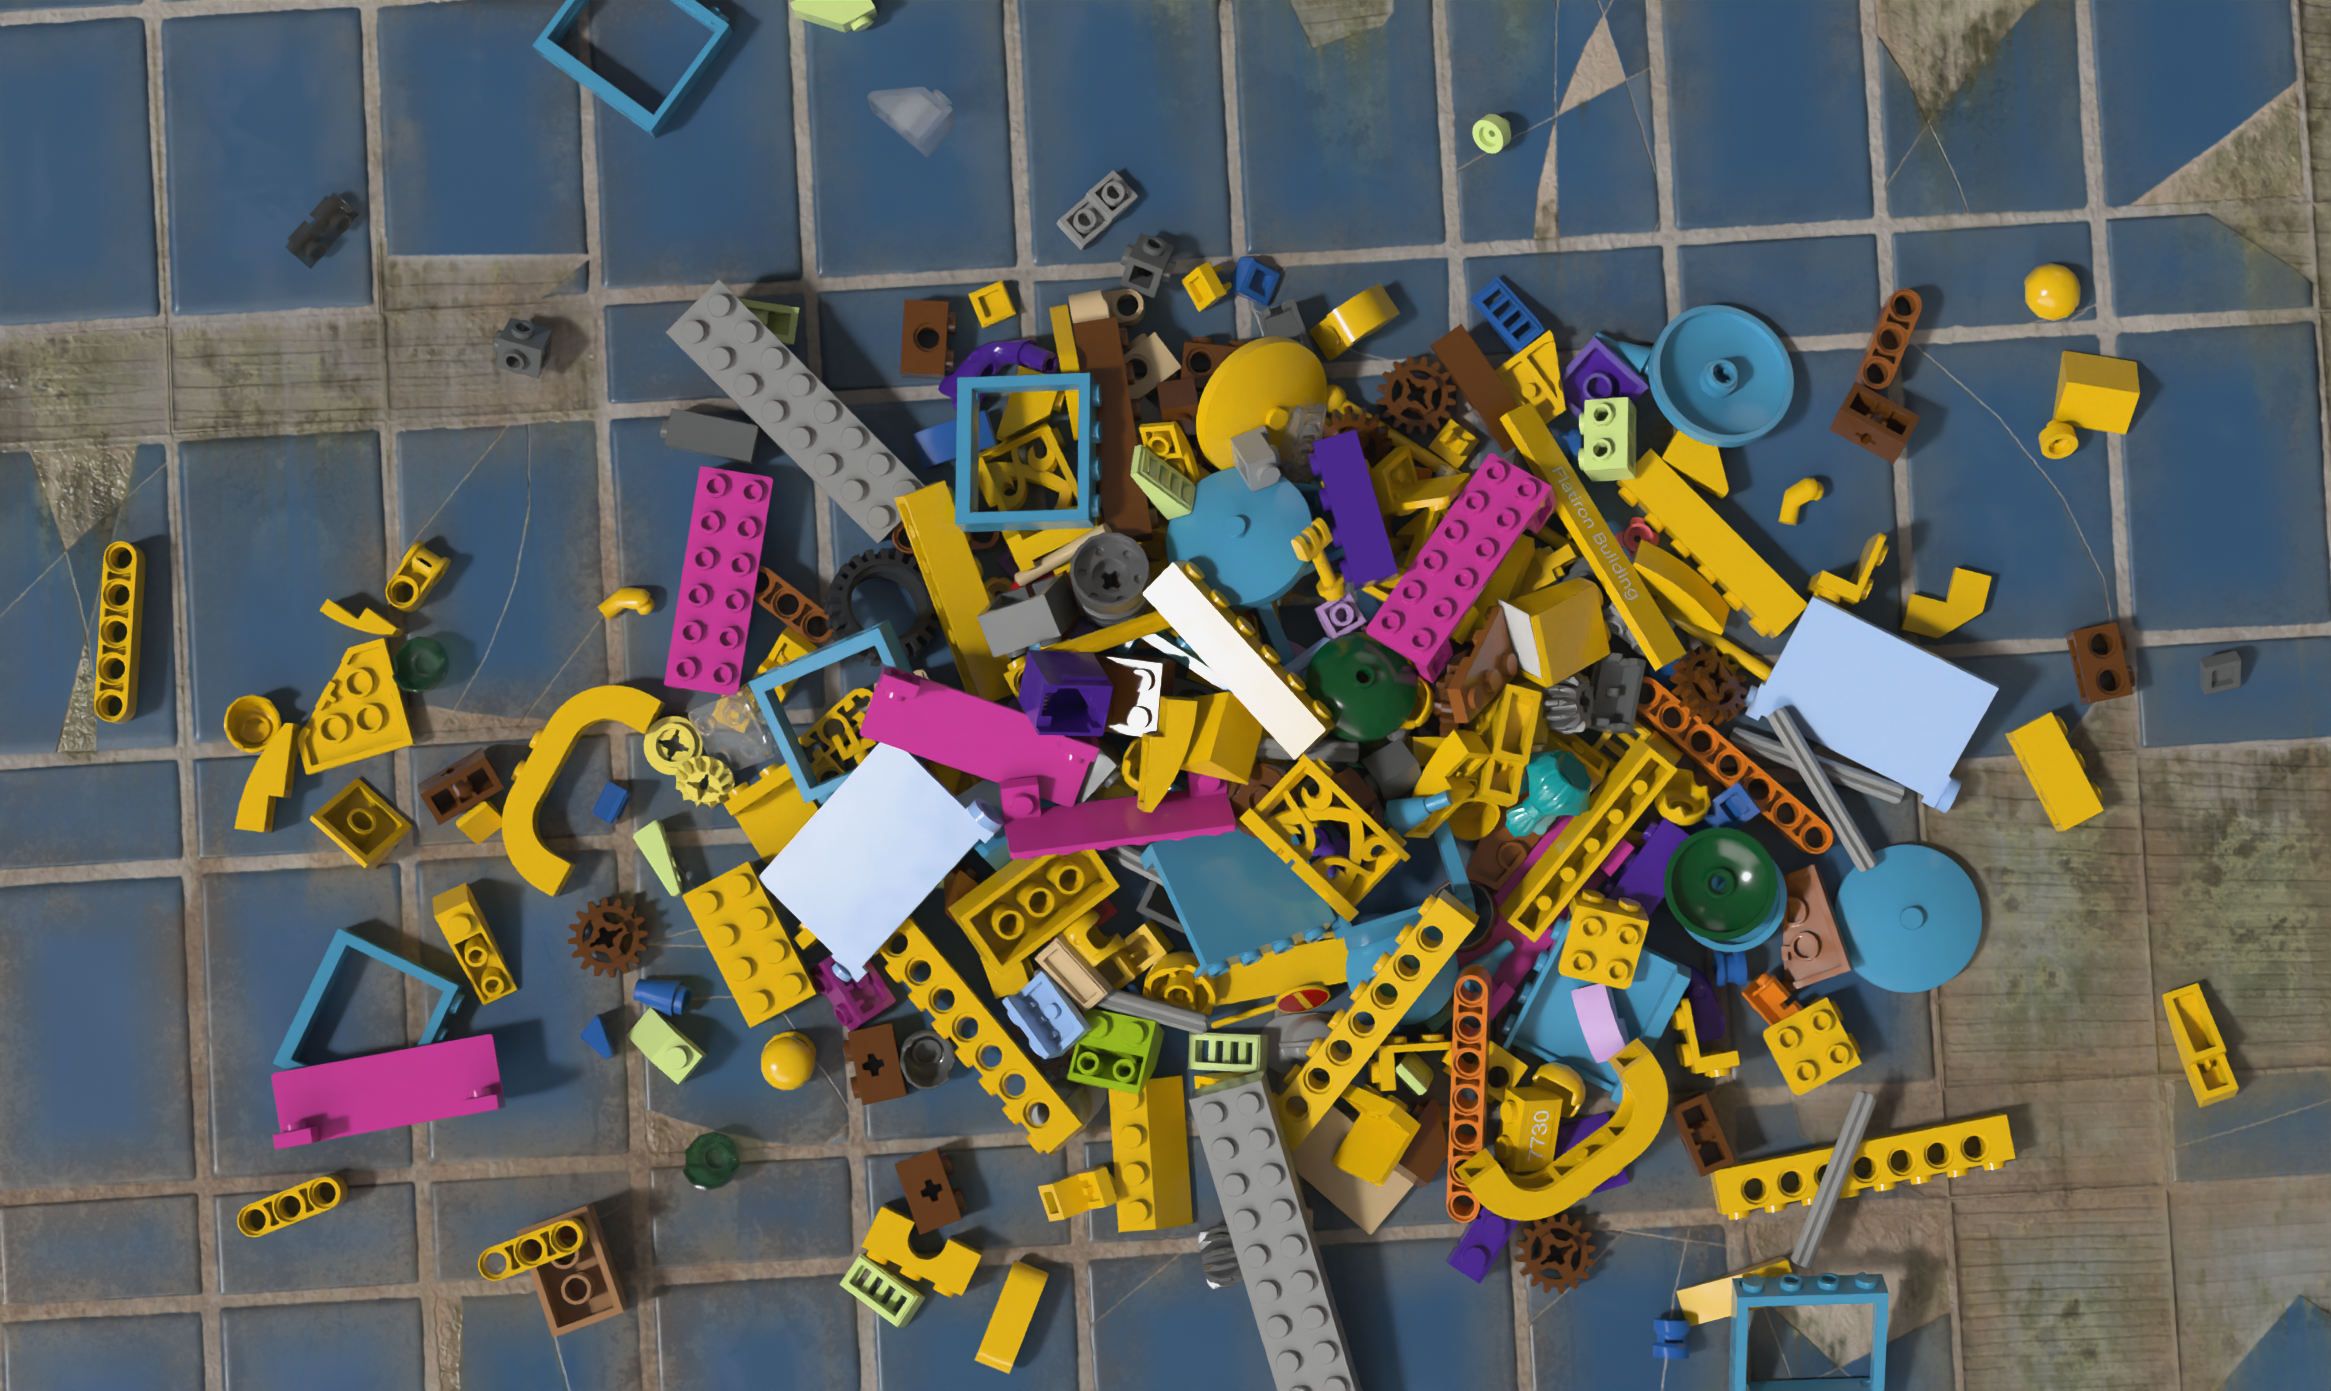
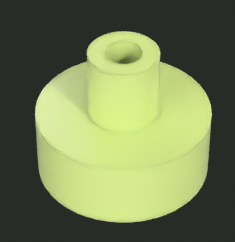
[1472,114,1511,154]

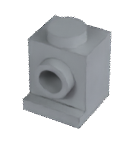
[1230,426,1281,492]

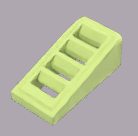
[1130,445,1196,520]
[633,819,684,897]
[1188,1032,1268,1073]
[1395,1052,1434,1095]
[840,1254,925,1328]

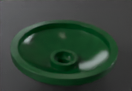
[1304,632,1418,742]
[1664,827,1777,940]

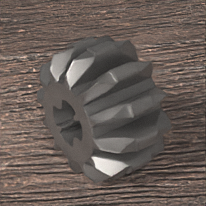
[1540,672,1596,735]
[1198,1225,1243,1289]

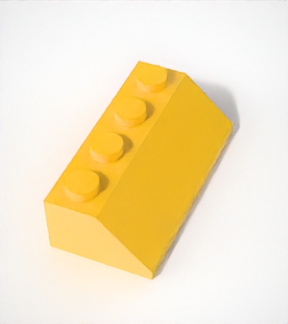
[1108,1075,1193,1232]

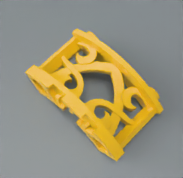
[978,421,1105,573]
[1239,753,1411,923]

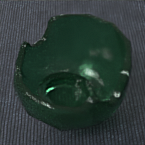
[392,636,449,693]
[683,1132,740,1191]

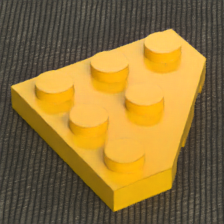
[296,638,416,775]

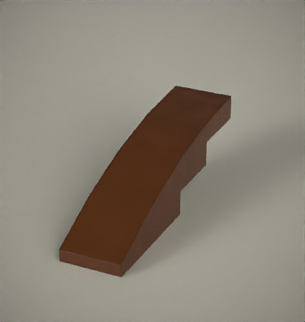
[1431,324,1518,454]

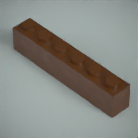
[1073,317,1159,543]

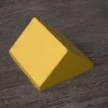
[2052,351,2140,435]
[1180,692,1264,785]
[310,777,412,869]

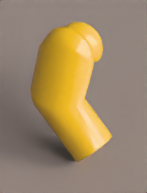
[1778,478,1824,526]
[597,587,655,620]

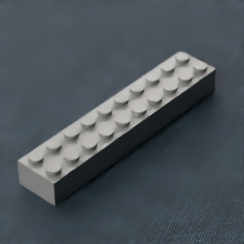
[1189,1070,1362,1391]

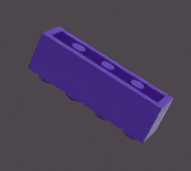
[1308,430,1398,591]
[1600,816,1690,918]

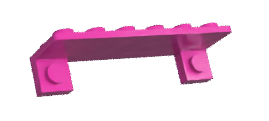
[1366,453,1558,683]
[664,466,773,697]
[860,664,1100,807]
[999,771,1236,860]
[1455,815,1634,1020]
[271,1034,506,1150]

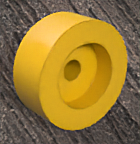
[2038,420,2078,459]

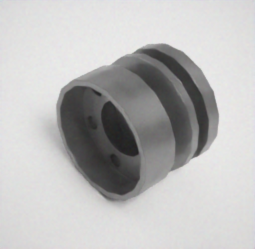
[1070,532,1152,627]

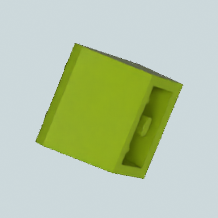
[1067,1008,1164,1095]

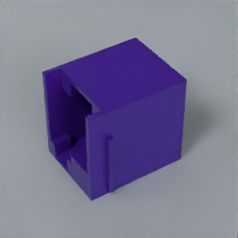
[1018,650,1113,736]

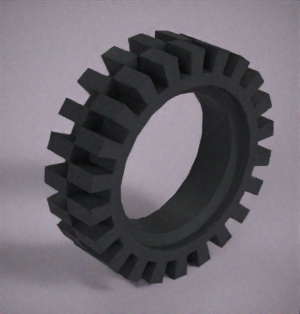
[824,548,941,667]

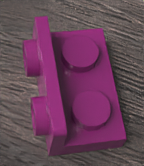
[811,954,897,1031]

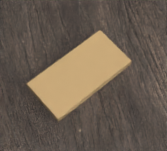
[1289,1096,1414,1235]

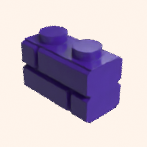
[1445,1204,1519,1284]

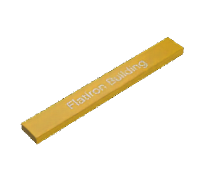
[1500,402,1687,671]

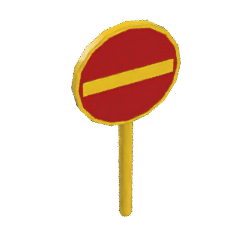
[1211,985,1330,1029]

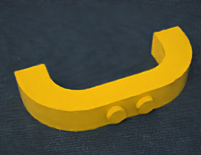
[502,685,666,897]
[1455,1038,1668,1221]

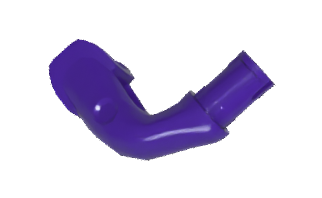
[938,339,1059,411]
[1677,961,1725,1042]

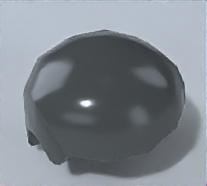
[899,1029,956,1090]

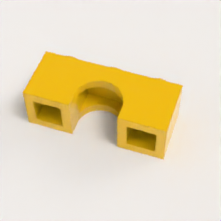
[861,1204,983,1298]

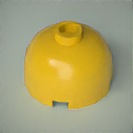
[1142,951,1218,1016]

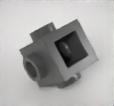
[1120,233,1176,298]
[493,317,553,379]

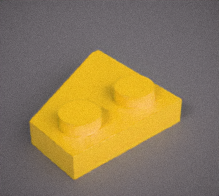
[1495,330,1567,425]

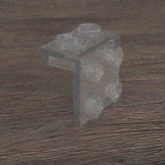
[688,678,781,773]

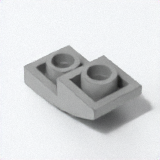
[1057,170,1138,251]

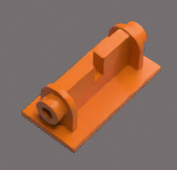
[1741,971,1803,1026]

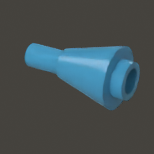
[1593,331,1652,379]
[1384,790,1453,836]
[1457,938,1515,993]

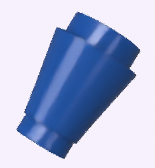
[633,979,692,1017]

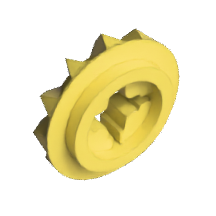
[644,716,703,775]
[675,756,735,809]

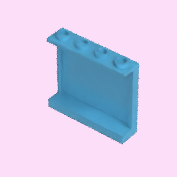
[1139,826,1336,978]
[1500,911,1691,1104]

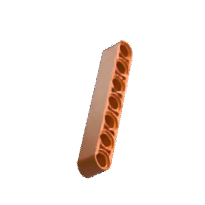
[1636,677,1833,854]
[1446,965,1492,1223]

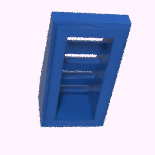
[1469,276,1546,355]

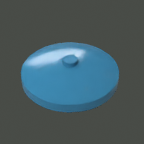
[1648,305,1794,447]
[1166,467,1314,610]
[1833,845,1982,993]

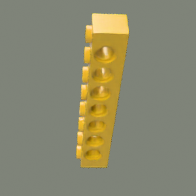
[1272,889,1480,1152]
[874,915,1087,1156]
[1710,1113,2015,1220]

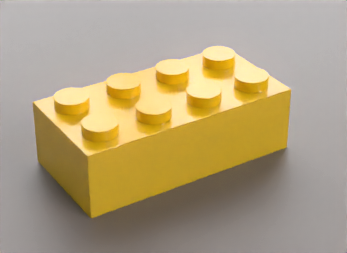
[948,849,1120,976]
[682,861,820,1028]

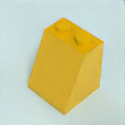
[1506,577,1611,688]

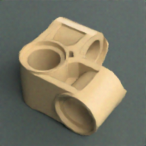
[1068,289,1146,328]

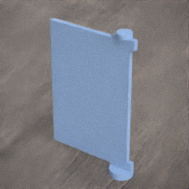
[1743,594,1999,813]
[758,743,1004,982]

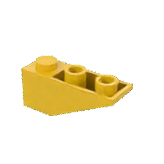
[432,882,517,1005]

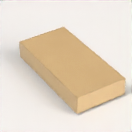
[1034,933,1113,1013]

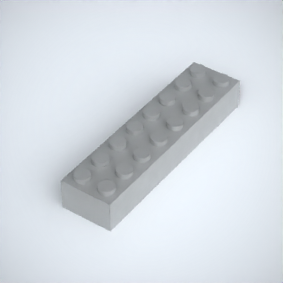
[666,279,925,544]

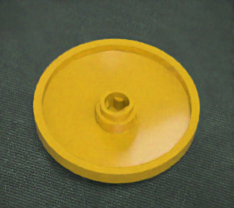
[1196,336,1327,471]

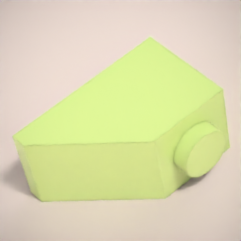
[790,0,878,33]
[627,1007,707,1085]

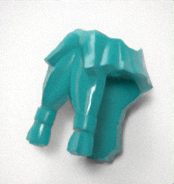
[1505,750,1592,837]

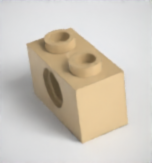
[1123,332,1182,402]

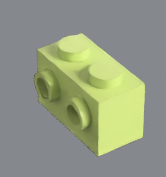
[1578,397,1637,482]

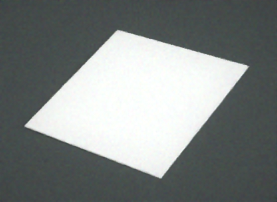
[1497,598,1542,679]

